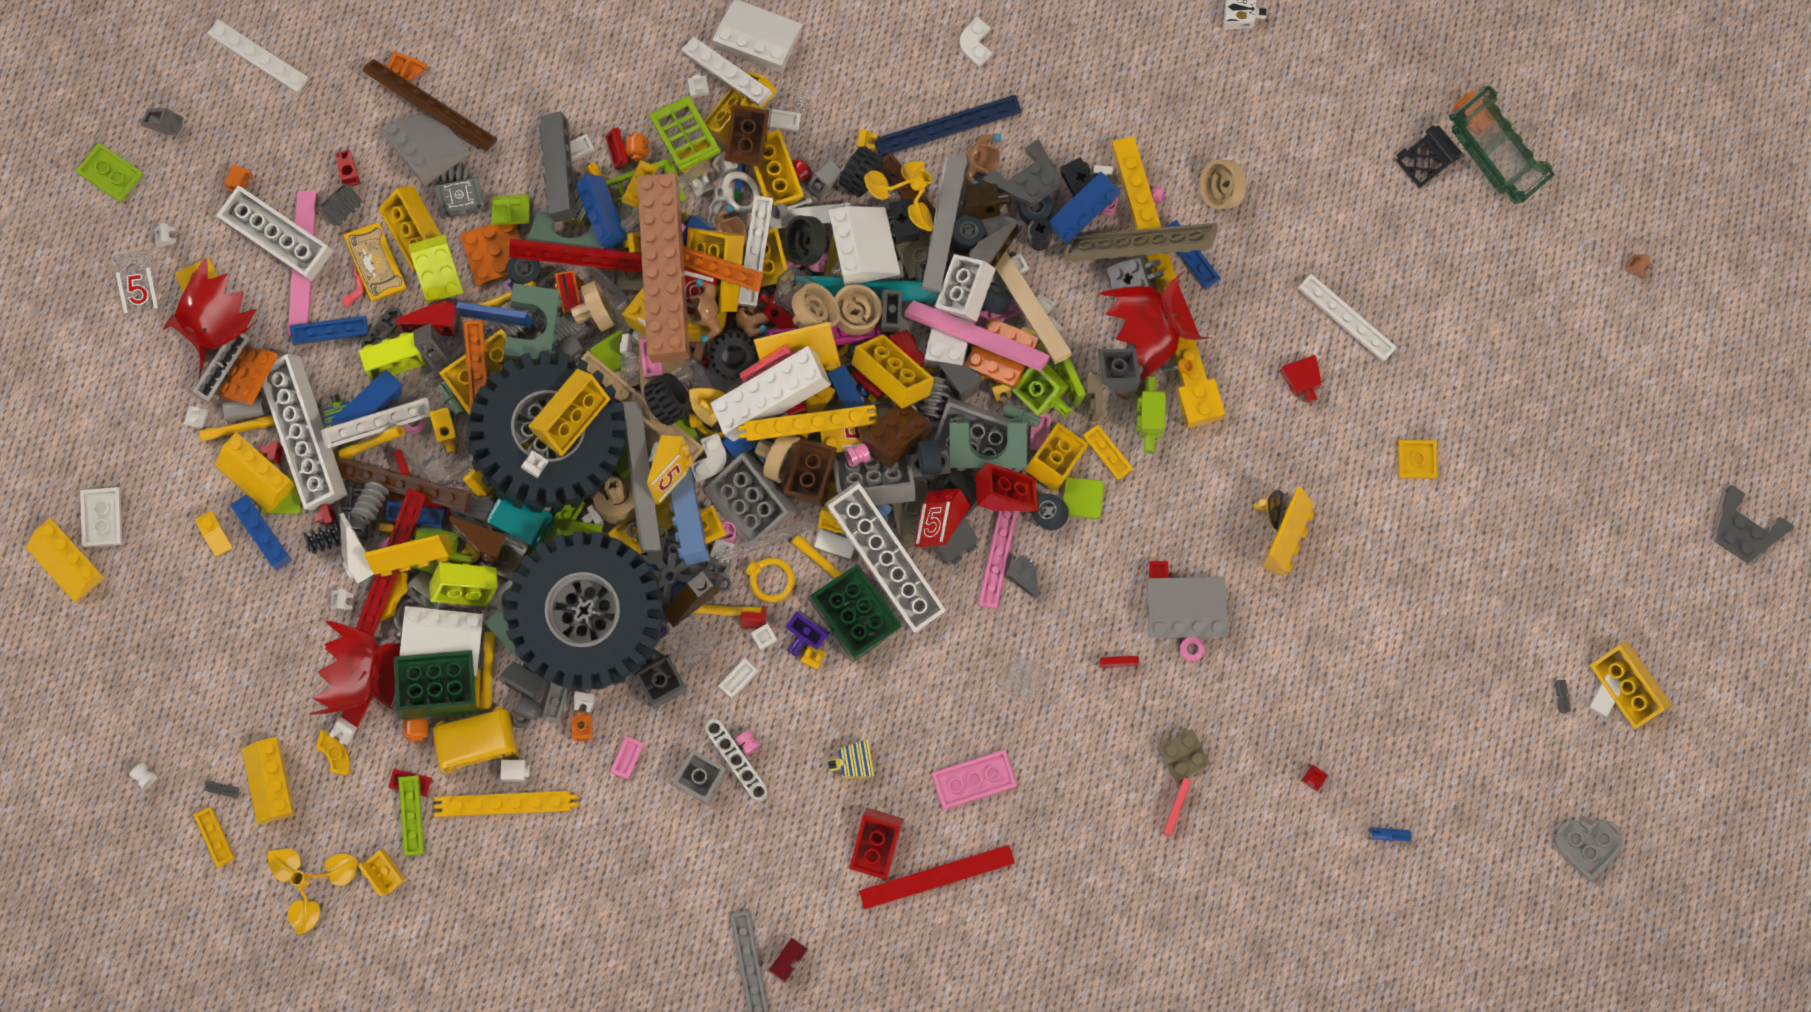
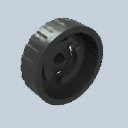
[783,215,831,265]

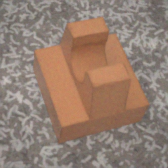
[1625,254,1652,278]

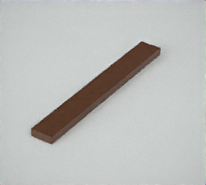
[362,59,498,152]
[881,152,969,260]
[335,456,472,512]

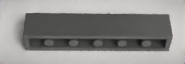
[539,111,577,222]

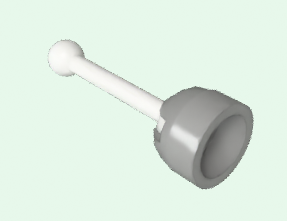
[772,197,812,219]

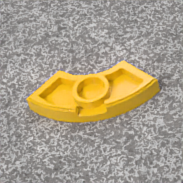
[380,572,408,621]
[316,730,350,776]

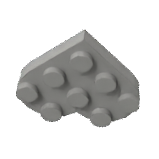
[1554,820,1623,882]

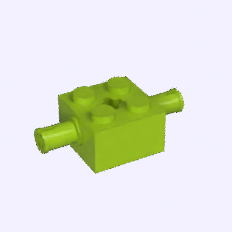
[1012,364,1072,418]
[1135,377,1166,454]
[410,525,473,574]

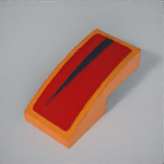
[555,270,581,314]

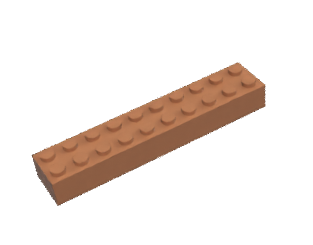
[637,172,690,363]

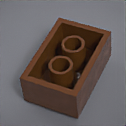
[862,404,931,469]

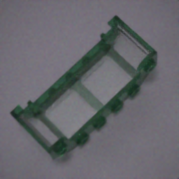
[1449,85,1555,204]

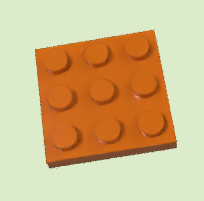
[460,224,521,287]
[964,317,1041,389]
[217,346,278,406]

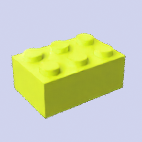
[409,234,463,303]
[358,332,426,382]
[429,562,498,607]

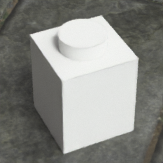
[501,760,530,782]

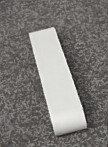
[769,203,854,233]
[705,719,768,802]

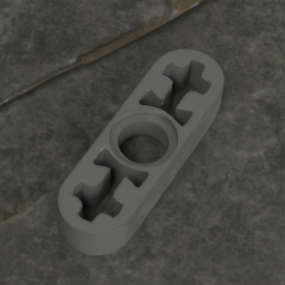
[361,307,403,349]

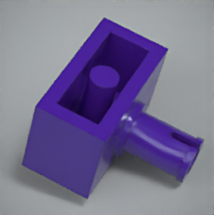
[785,610,831,657]

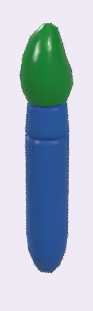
[734,163,745,203]

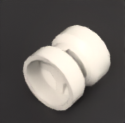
[129,762,157,790]

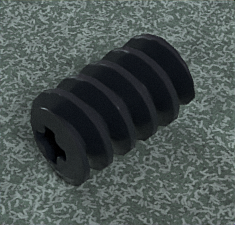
[1027,217,1052,251]
[303,522,341,554]

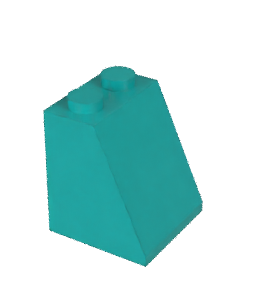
[486,496,555,551]

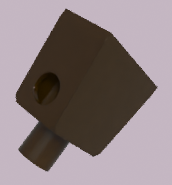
[966,184,1011,220]

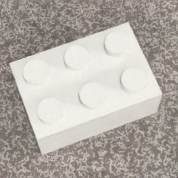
[935,254,996,322]

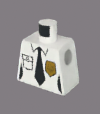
[1223,0,1267,30]

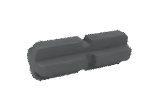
[1555,680,1571,713]
[205,781,240,798]

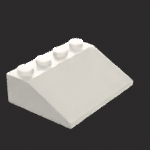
[713,0,803,73]
[829,206,900,286]
[399,606,483,677]

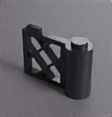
[1396,125,1463,189]

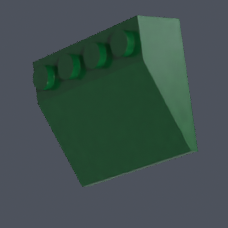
[809,564,902,663]
[394,650,477,720]

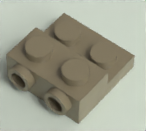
[1082,372,1103,421]
[1157,728,1211,783]

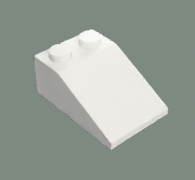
[925,316,973,368]
[340,513,374,583]

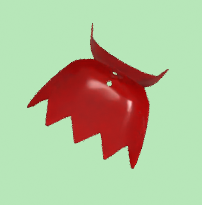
[163,259,256,378]
[1099,271,1211,380]
[309,621,401,715]

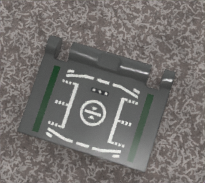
[434,176,486,219]

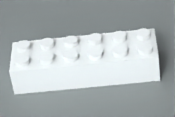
[216,185,334,282]
[710,346,831,442]

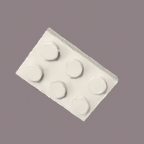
[80,487,122,548]

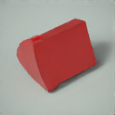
[741,606,768,629]

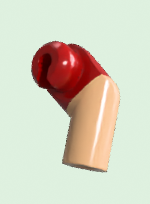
[694,342,709,368]

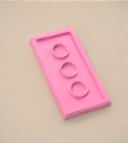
[931,749,1017,810]

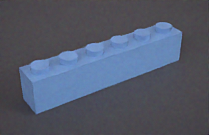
[668,467,709,566]

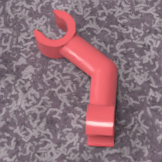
[342,268,365,308]

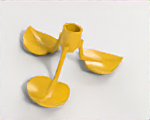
[864,161,933,232]
[268,849,359,935]

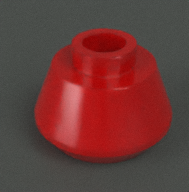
[792,159,813,183]

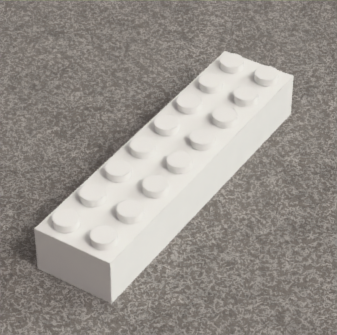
[262,354,347,511]
[825,482,946,633]

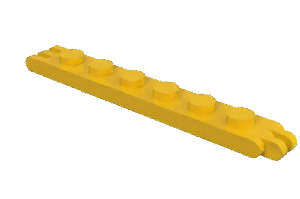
[737,405,878,441]
[434,791,579,817]

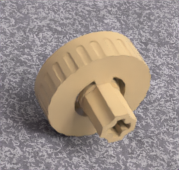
[1200,160,1247,209]
[571,280,616,331]
[792,283,840,328]
[835,284,882,336]
[755,435,800,483]
[593,474,636,524]

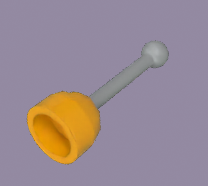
[1156,358,1194,374]

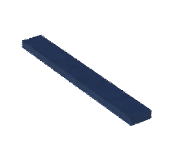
[875,95,1022,157]

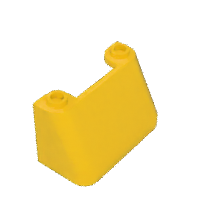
[432,706,520,775]

